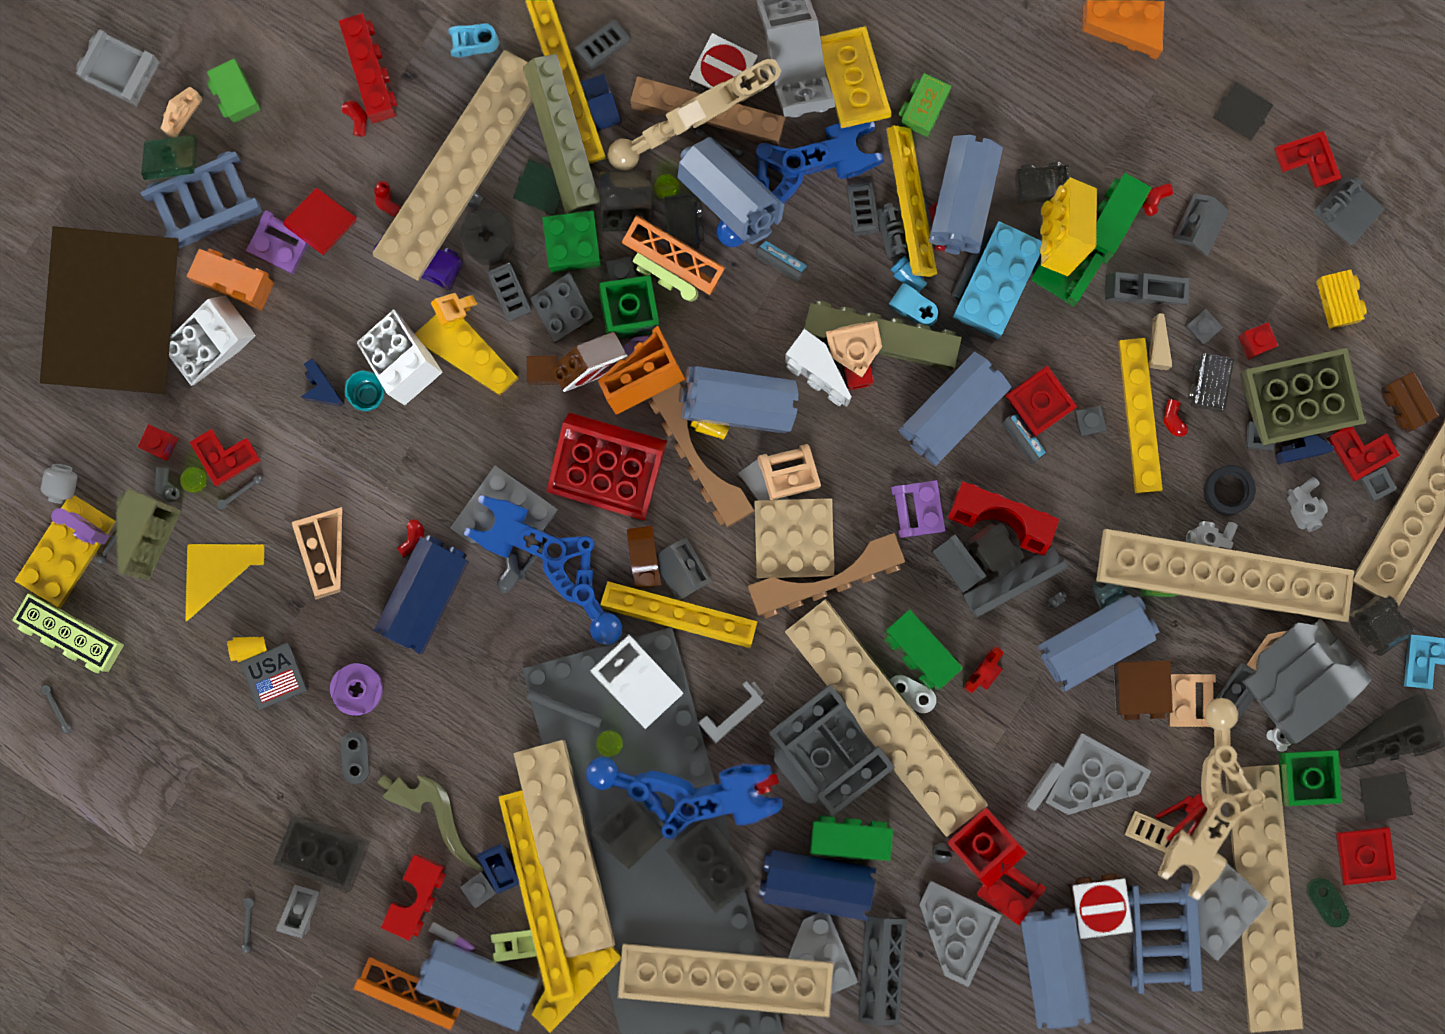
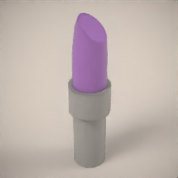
[428,922,476,952]

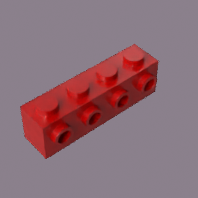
[338,13,398,124]

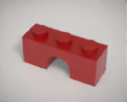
[380,854,446,941]

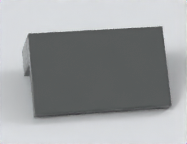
[1173,193,1229,256]
[932,535,986,593]
[657,538,712,601]

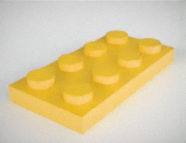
[820,26,891,128]
[15,495,116,608]

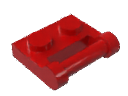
[975,867,1046,925]

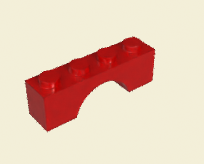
[947,481,1059,556]

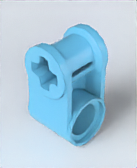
[449,24,499,57]
[888,283,938,327]

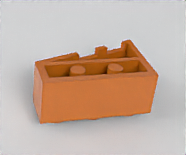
[1082,0,1164,60]
[186,248,274,311]
[598,326,685,415]

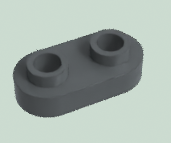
[341,732,370,784]

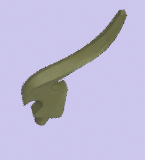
[377,775,484,872]

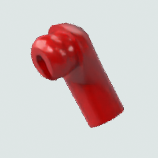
[341,100,367,137]
[374,181,402,218]
[1142,183,1173,216]
[1163,399,1188,437]
[397,519,424,558]

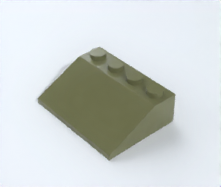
[1240,348,1365,446]
[116,488,182,581]

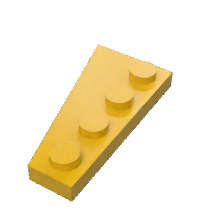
[415,315,519,396]
[532,946,622,1033]

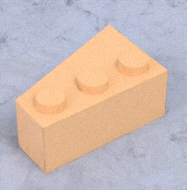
[292,507,342,600]

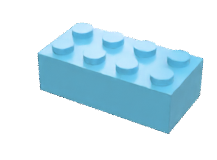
[952,221,1042,340]

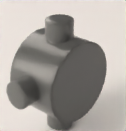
[1047,591,1067,608]

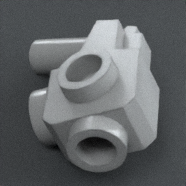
[1287,477,1328,532]
[1186,521,1238,550]

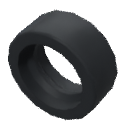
[1203,465,1256,515]

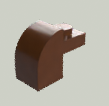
[627,525,661,589]

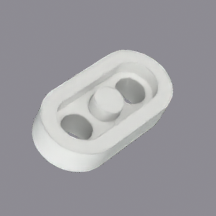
[890,675,936,713]

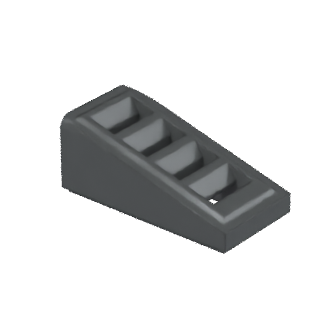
[575,20,631,71]
[847,182,879,236]
[487,263,532,322]

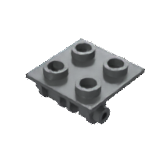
[1313,175,1385,246]
[876,198,937,259]
[530,273,594,343]

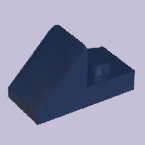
[580,74,621,131]
[301,359,345,407]
[1275,435,1334,465]
[477,844,520,894]

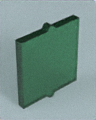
[513,160,561,216]

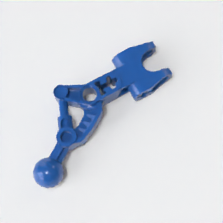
[716,121,884,248]
[464,495,623,645]
[586,757,783,839]

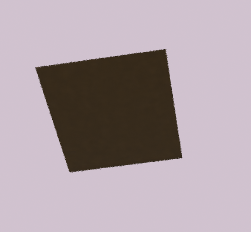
[40,226,179,395]

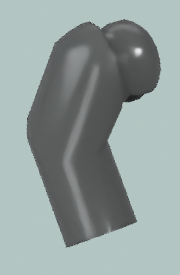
[155,467,180,503]
[497,555,520,593]

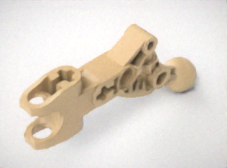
[607,59,782,171]
[1158,698,1265,900]

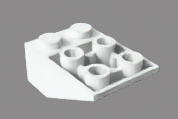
[169,295,256,386]
[356,310,443,405]
[785,329,851,407]
[591,635,684,729]

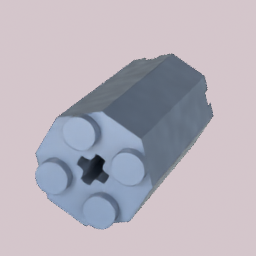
[929,135,1003,254]
[677,137,784,244]
[898,352,1012,466]
[679,366,799,433]
[1037,594,1159,691]
[1021,908,1092,1029]
[416,940,539,1031]

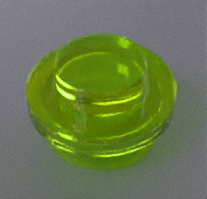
[654,174,680,199]
[180,467,207,493]
[596,730,623,757]

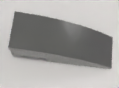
[1105,272,1189,305]

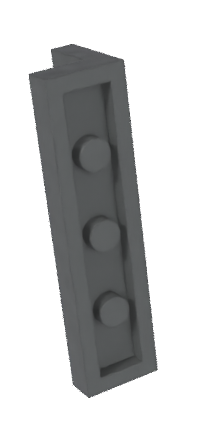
[963,546,1069,618]
[858,916,907,1026]

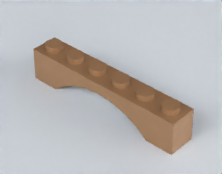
[630,76,785,146]
[648,383,754,528]
[748,533,905,619]

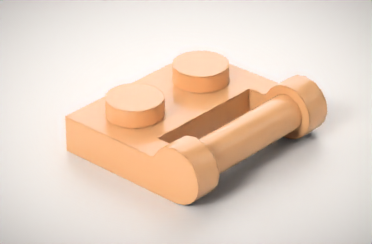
[758,444,821,500]
[1168,674,1216,727]

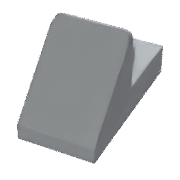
[277,885,320,938]

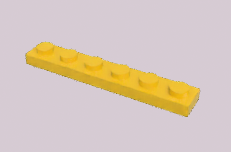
[887,125,937,277]
[1118,338,1163,494]
[600,581,758,648]

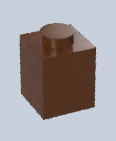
[527,356,560,385]

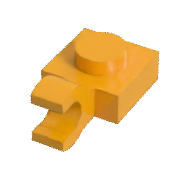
[431,293,477,325]

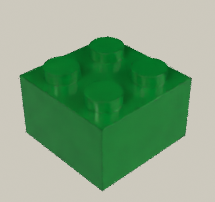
[542,211,601,273]
[598,275,659,339]
[1278,750,1342,806]

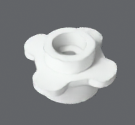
[1266,727,1291,752]

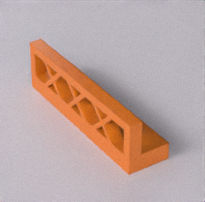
[621,215,726,295]
[354,957,461,1030]

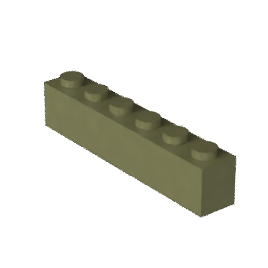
[523,54,600,214]
[805,301,962,371]

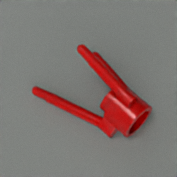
[1156,794,1207,841]

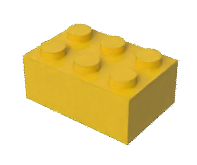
[1040,177,1097,276]

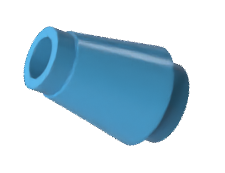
[890,255,927,292]

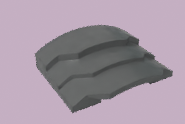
[1243,618,1372,744]
[769,684,895,816]

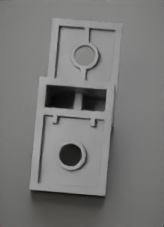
[757,0,835,117]

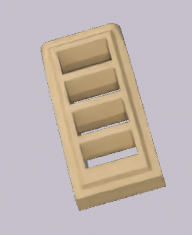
[1148,313,1172,370]
[1124,811,1175,853]

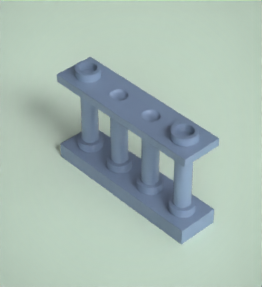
[141,151,263,249]
[1127,882,1202,993]

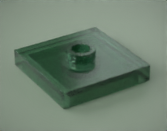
[141,135,197,180]

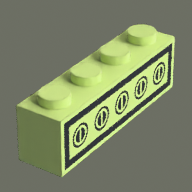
[12,594,124,673]

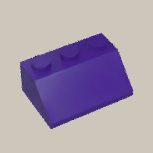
[373,235,463,291]

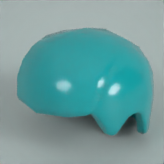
[345,370,385,412]

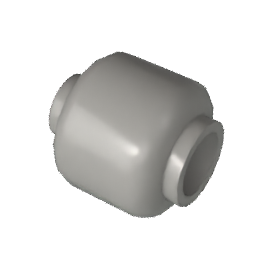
[40,464,78,503]

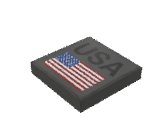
[240,643,308,710]

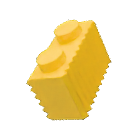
[1316,269,1367,329]

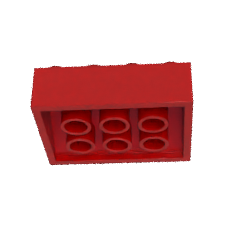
[546,412,668,521]

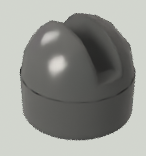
[932,842,954,863]

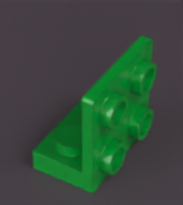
[1031,253,1105,307]

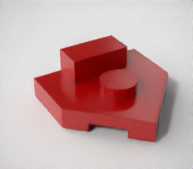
[963,647,1004,694]

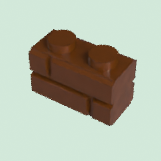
[1382,371,1439,433]

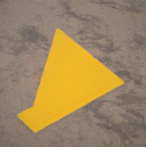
[185,544,264,621]

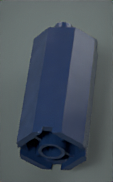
[373,535,469,654]
[759,849,876,921]

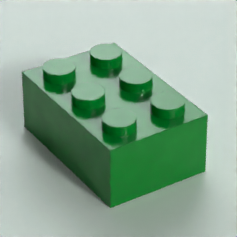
[1089,173,1152,264]
[883,610,963,690]
[809,815,893,861]

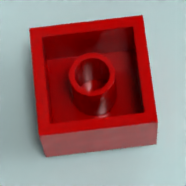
[947,808,1027,888]

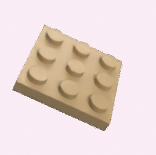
[754,498,834,578]

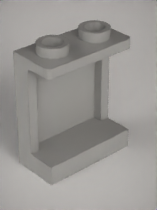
[76,29,160,106]
[699,681,764,742]

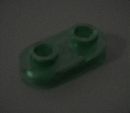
[1306,878,1349,928]

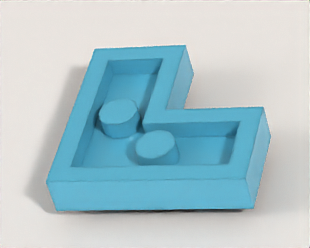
[1404,634,1445,689]

